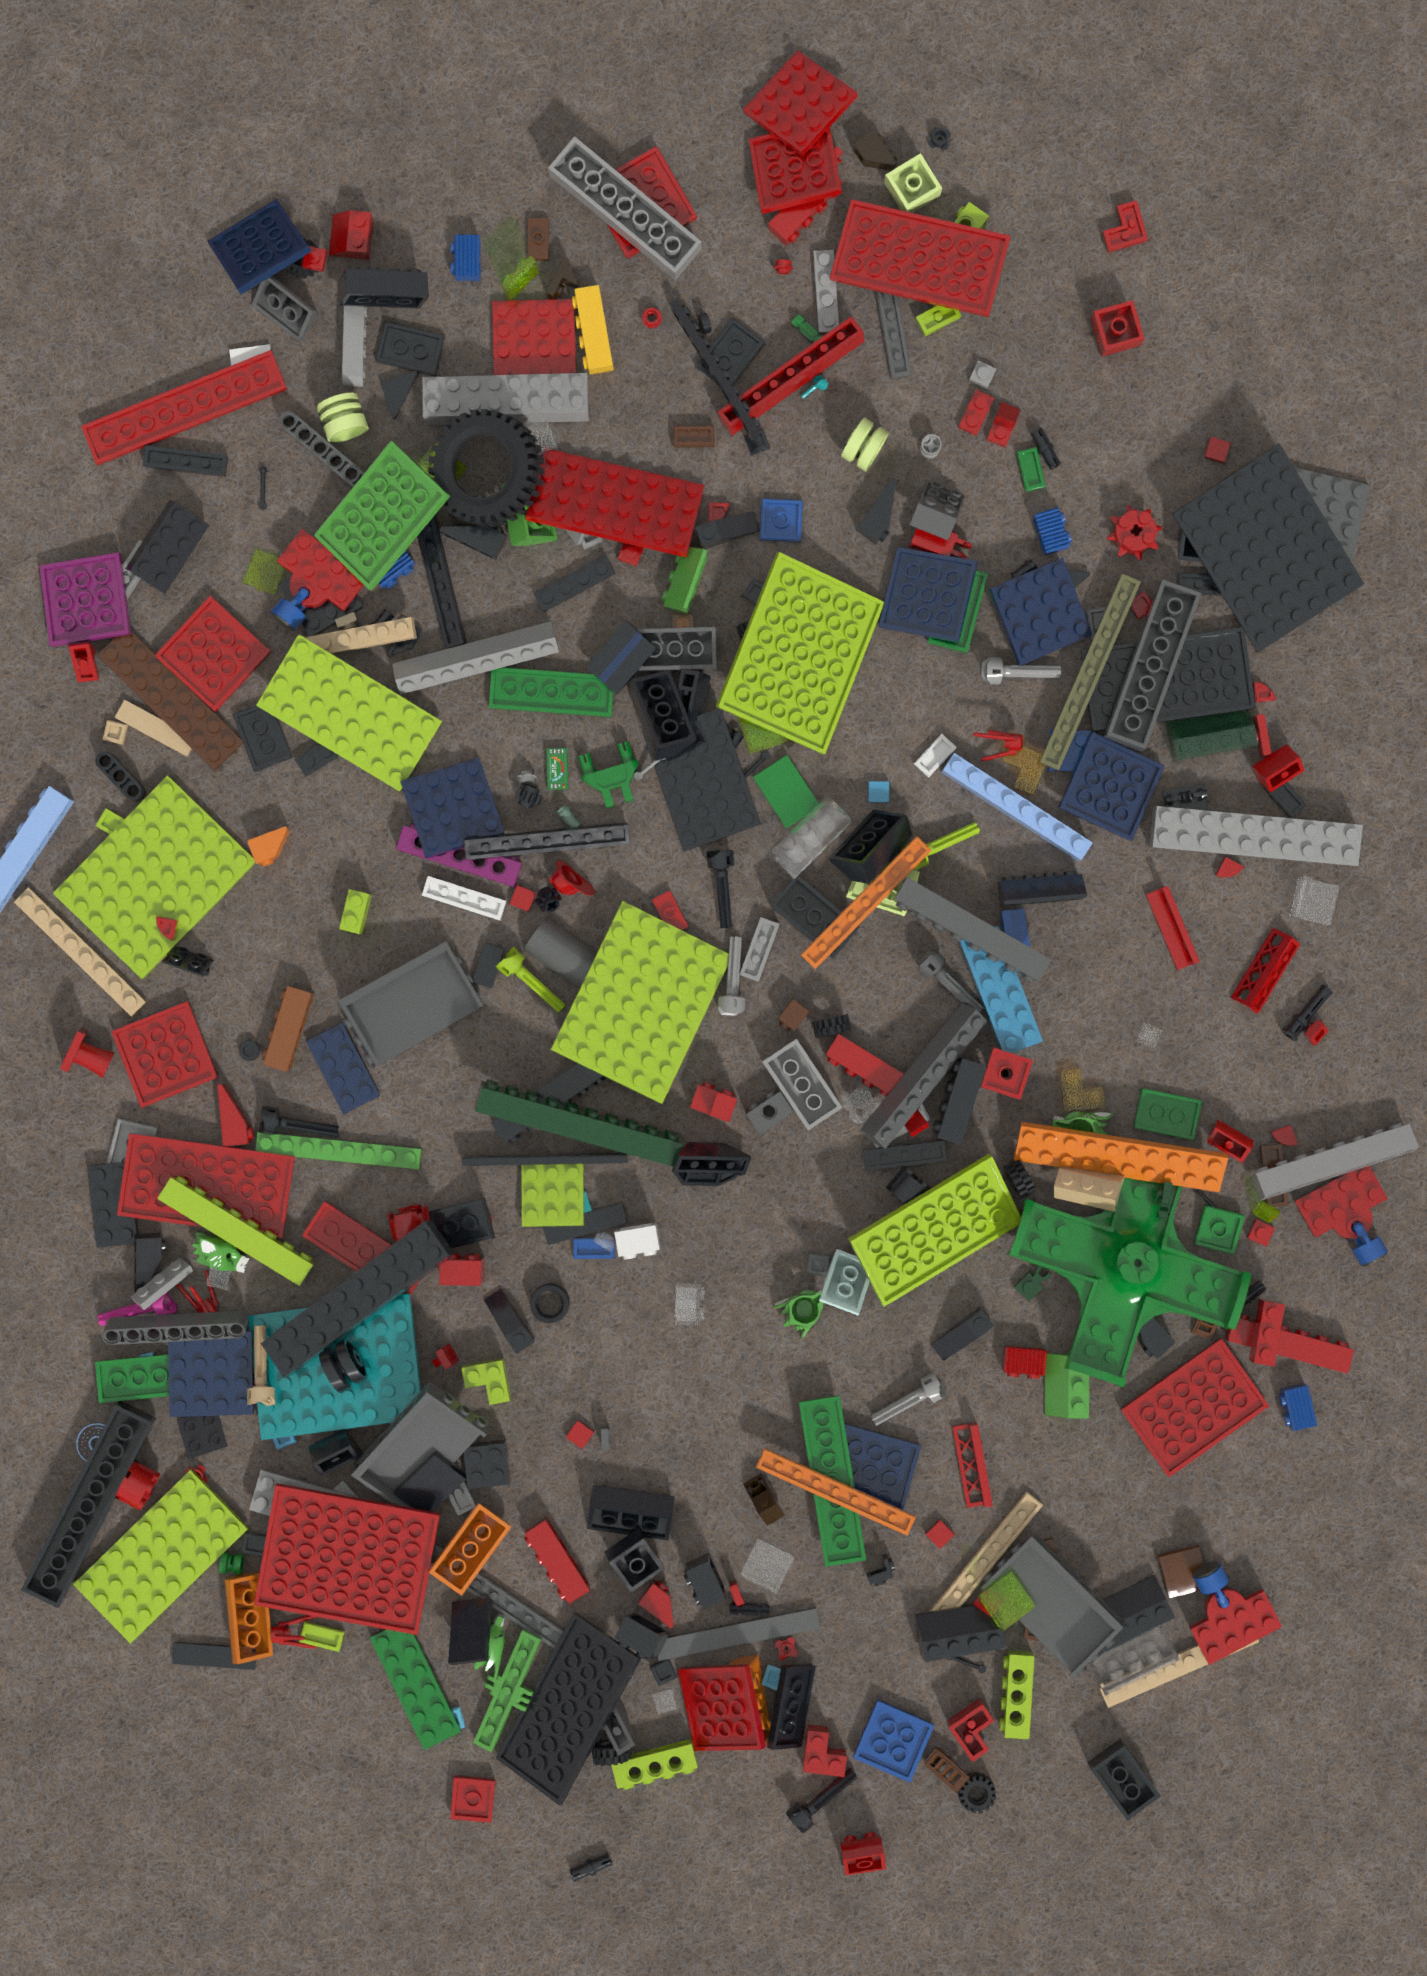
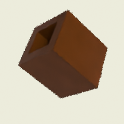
[778,999,810,1032]

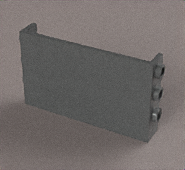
[336,941,483,1068]
[351,1382,489,1508]
[981,1532,1126,1679]

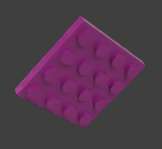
[39,552,131,647]

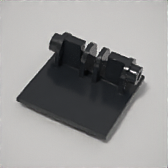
[1163,784,1208,811]
[162,947,214,977]
[177,1415,227,1459]

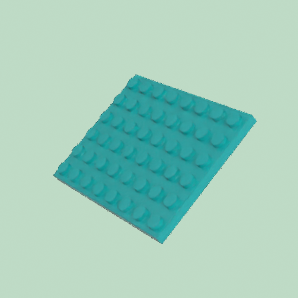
[248,1294,422,1440]

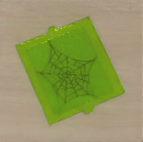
[243,549,285,595]

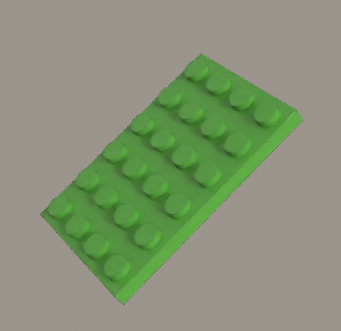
[314,441,450,590]

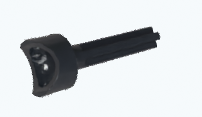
[706,850,735,928]
[259,1106,339,1137]
[786,1768,858,1833]

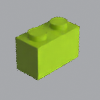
[339,889,372,935]

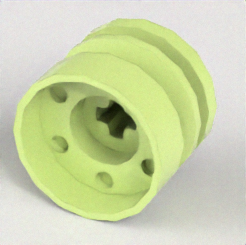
[316,393,369,443]

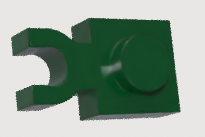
[1155,1182,1173,1219]
[1014,1266,1052,1301]

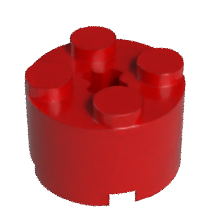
[387,1204,431,1242]
[115,1461,161,1510]

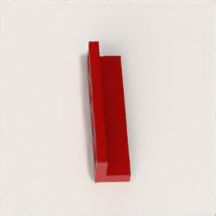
[1145,886,1200,970]
[1231,928,1300,1014]
[952,1422,993,1508]

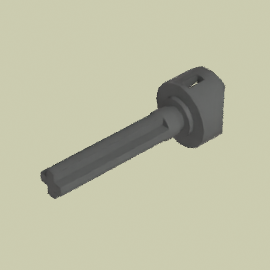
[919,951,984,1013]

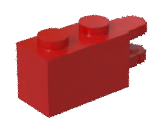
[909,528,972,559]

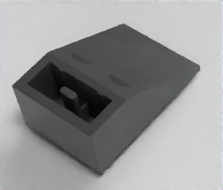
[910,481,965,540]

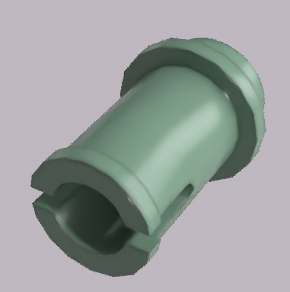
[556,805,581,828]

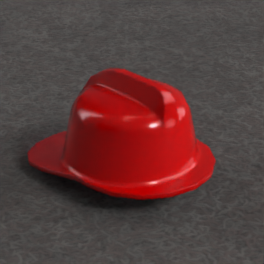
[549,860,595,896]

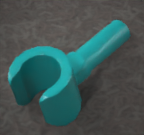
[801,376,828,399]

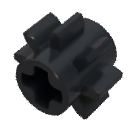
[516,784,542,809]
[535,887,562,912]

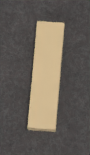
[115,700,192,757]

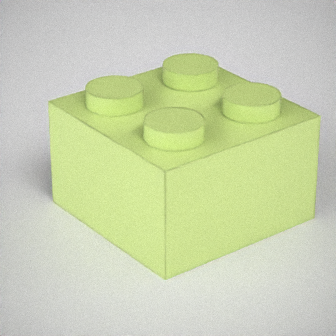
[884,153,942,213]

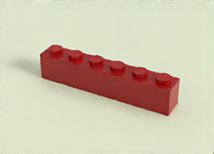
[1224,1314,1354,1374]

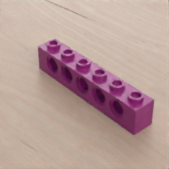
[396,824,523,887]

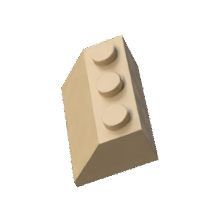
[1054,1166,1125,1212]

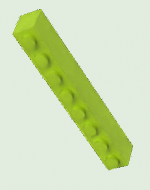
[157,1175,314,1286]

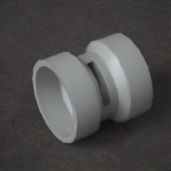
[920,434,942,459]

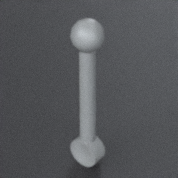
[634,758,666,780]

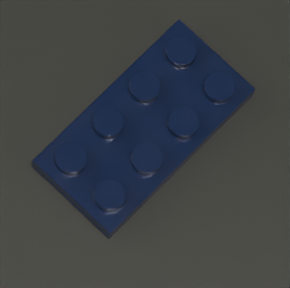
[306,1023,381,1115]

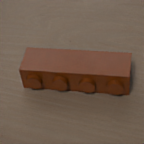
[262,986,314,1072]

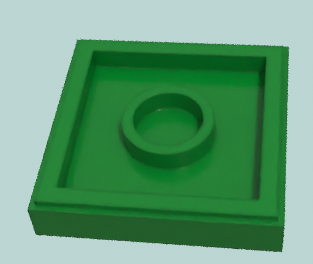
[1193,1204,1245,1254]

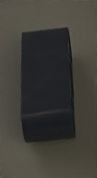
[95,751,146,802]

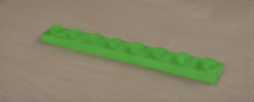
[256,1132,422,1169]

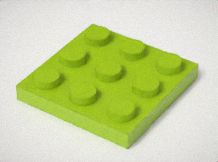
[522,1164,584,1227]

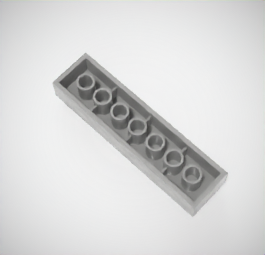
[548,136,702,280]
[422,373,589,426]

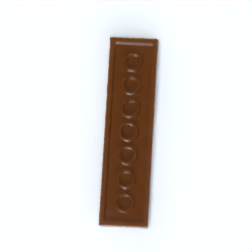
[97,631,243,771]

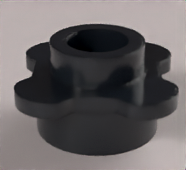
[929,128,951,150]

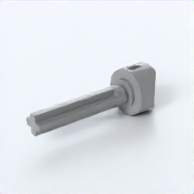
[981,657,1061,685]
[718,936,746,1016]
[871,1372,948,1426]

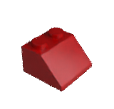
[329,210,374,260]

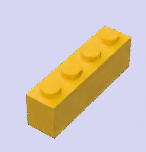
[572,285,614,374]

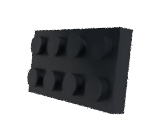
[88,1162,138,1248]
[767,1664,816,1750]

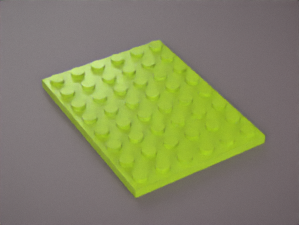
[716,552,884,754]
[53,775,255,979]
[550,901,729,1104]

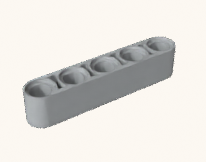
[342,306,367,387]

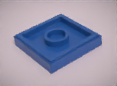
[760,498,803,542]

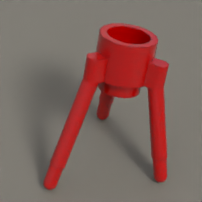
[973,730,1023,761]
[176,1270,219,1313]
[271,1615,316,1649]

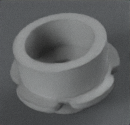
[516,770,537,787]

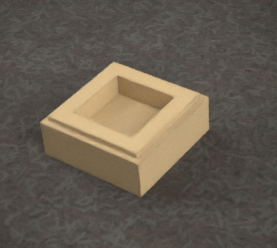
[102,720,128,745]

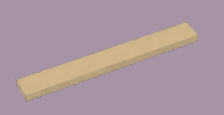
[929,1491,1043,1612]

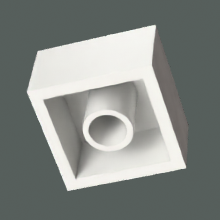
[614,1222,660,1260]

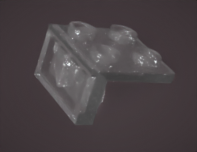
[1290,876,1339,926]

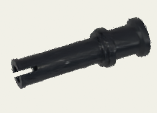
[1281,985,1333,1042]

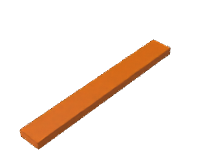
[801,836,932,969]
[756,1447,916,1536]

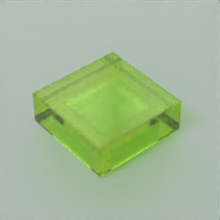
[1252,1201,1280,1223]

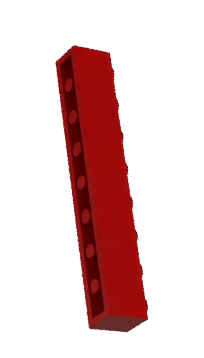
[718,316,864,436]

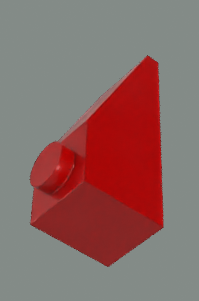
[217,1084,254,1146]

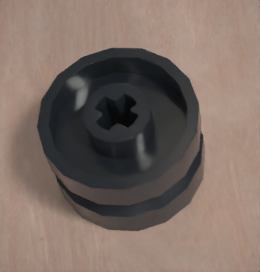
[319,1339,368,1393]

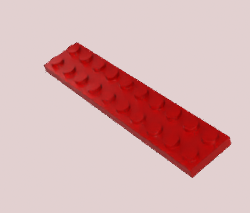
[81,350,288,466]

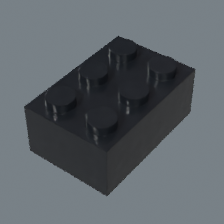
[1087,1739,1161,1821]

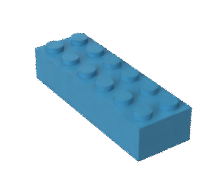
[958,926,1043,1053]

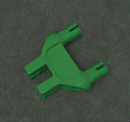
[578,741,639,809]

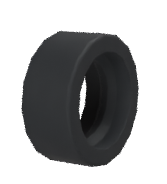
[530,1283,570,1324]

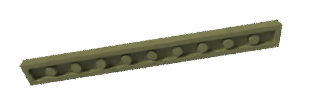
[1039,574,1141,771]

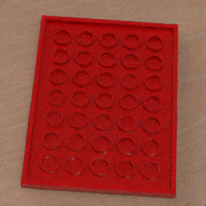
[254,1483,440,1635]

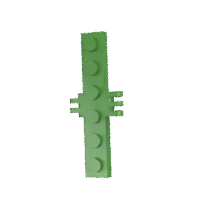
[473,1629,542,1752]

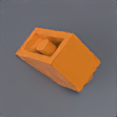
[247,826,290,867]

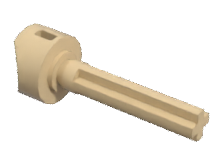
[247,1325,275,1406]

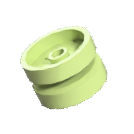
[841,417,889,472]

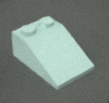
[819,1249,870,1315]

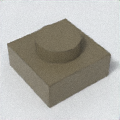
[335,612,359,630]

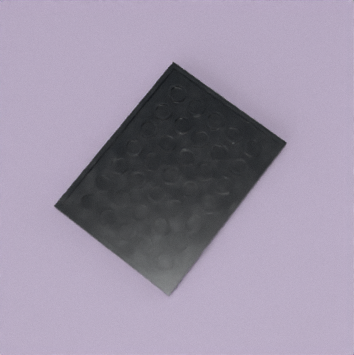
[1172,443,1364,653]

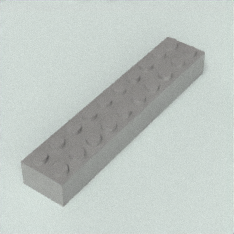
[1149,806,1363,866]

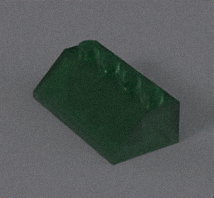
[1166,710,1258,763]

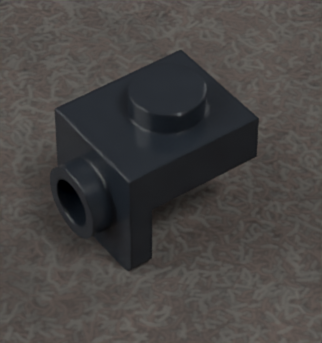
[866,1554,895,1586]

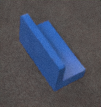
[1000,908,1030,947]

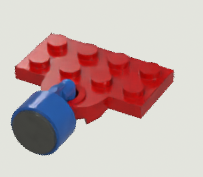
[270,529,364,632]
[1294,1166,1388,1267]
[1189,1561,1282,1665]

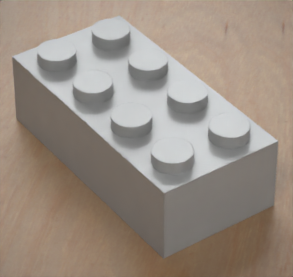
[762,1039,842,1130]

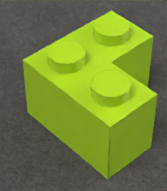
[461,1357,512,1405]

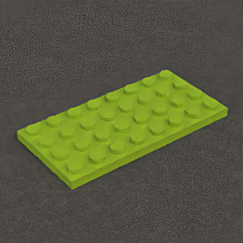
[256,634,442,791]
[848,1154,1021,1307]
[73,1469,249,1644]

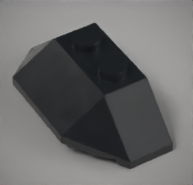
[672,1142,752,1186]

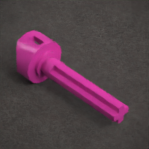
[97,1292,178,1326]

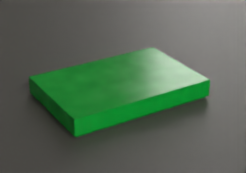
[753,755,821,829]
[1133,1088,1203,1140]

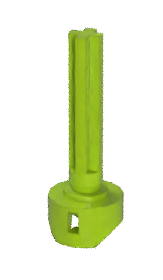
[902,822,980,870]
[496,947,565,1013]

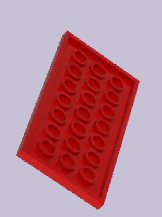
[830,199,1011,317]
[526,448,704,557]
[117,1133,295,1238]

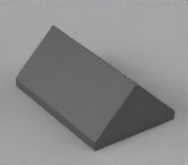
[252,276,319,342]

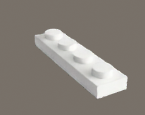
[422,876,507,921]

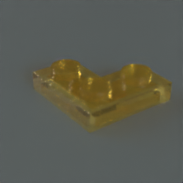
[1002,747,1045,795]
[1059,1068,1105,1112]

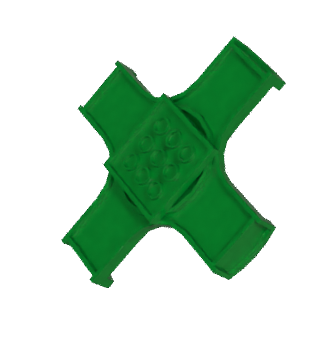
[1006,1178,1252,1387]

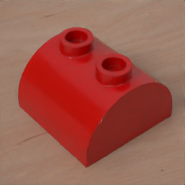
[840,1832,886,1876]

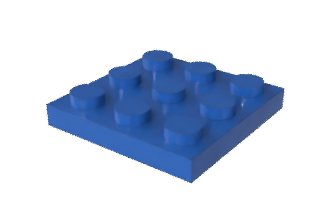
[853,1699,935,1783]

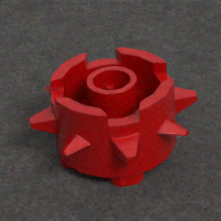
[1106,505,1162,561]

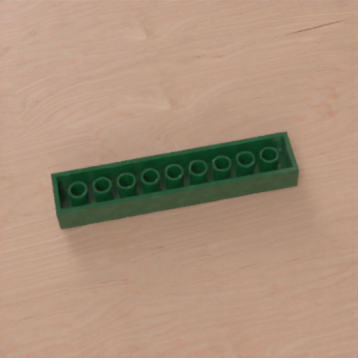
[474,1079,683,1167]

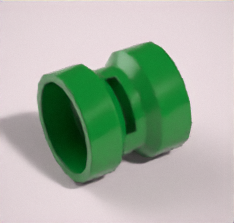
[219,1553,244,1575]

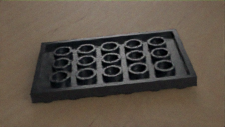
[644,708,762,852]

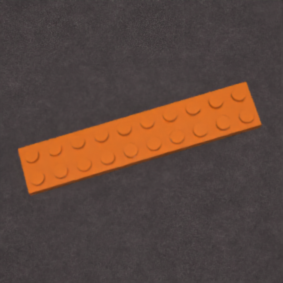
[1014,1122,1228,1192]

